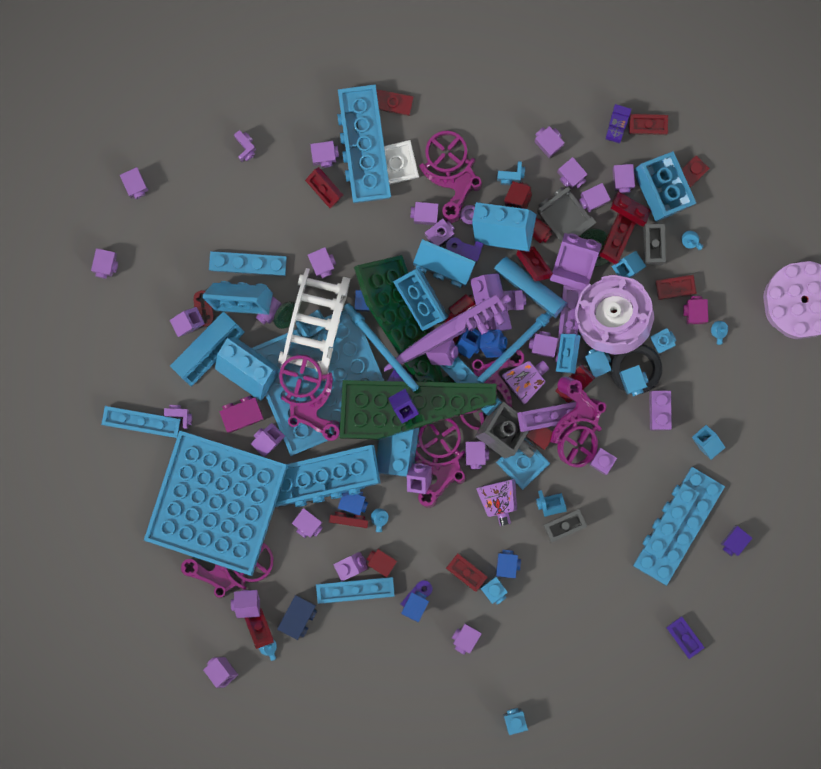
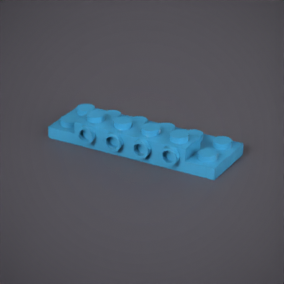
[337,84,391,203]
[275,445,381,507]
[633,467,725,586]

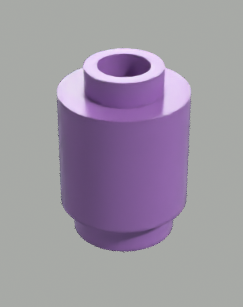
[256,296,283,325]

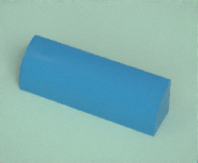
[494,257,568,318]
[170,311,245,387]

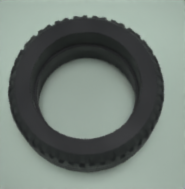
[611,344,662,394]

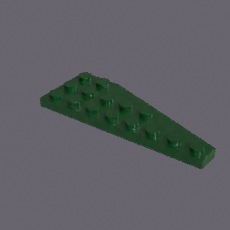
[354,255,445,383]
[340,380,497,440]

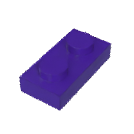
[666,616,705,659]

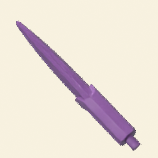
[384,294,511,372]

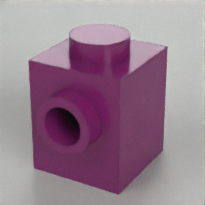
[683,296,708,324]

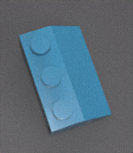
[634,151,696,222]
[472,202,537,252]
[413,239,475,288]
[393,267,448,331]
[203,281,273,315]
[215,337,280,401]
[377,428,419,477]

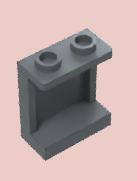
[537,187,596,243]

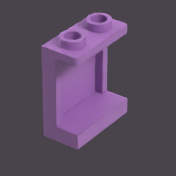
[550,233,601,290]

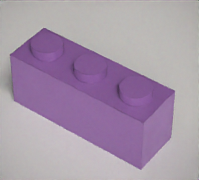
[470,273,512,332]

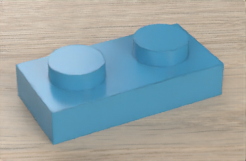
[556,334,580,374]

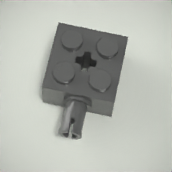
[475,402,537,459]

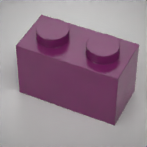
[219,396,264,433]

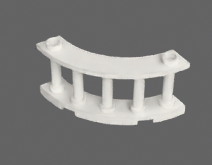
[278,268,351,381]

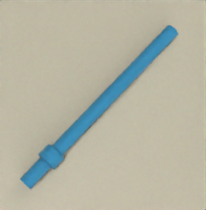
[343,303,419,392]
[477,312,552,383]

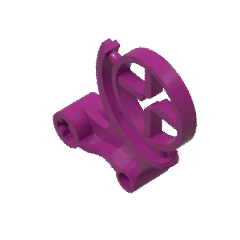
[419,131,482,223]
[460,350,524,430]
[279,354,340,441]
[550,376,606,467]
[415,418,466,508]
[181,543,274,598]

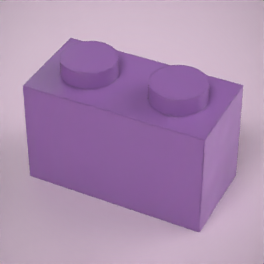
[649,391,672,430]

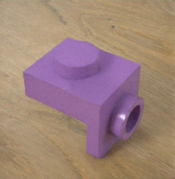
[234,130,256,162]
[503,290,526,310]
[164,405,192,429]
[333,552,368,582]

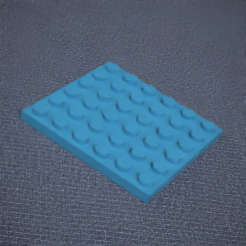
[252,306,384,456]
[144,431,288,576]

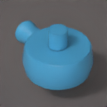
[681,231,703,250]
[711,321,728,345]
[371,508,389,532]
[259,639,277,661]

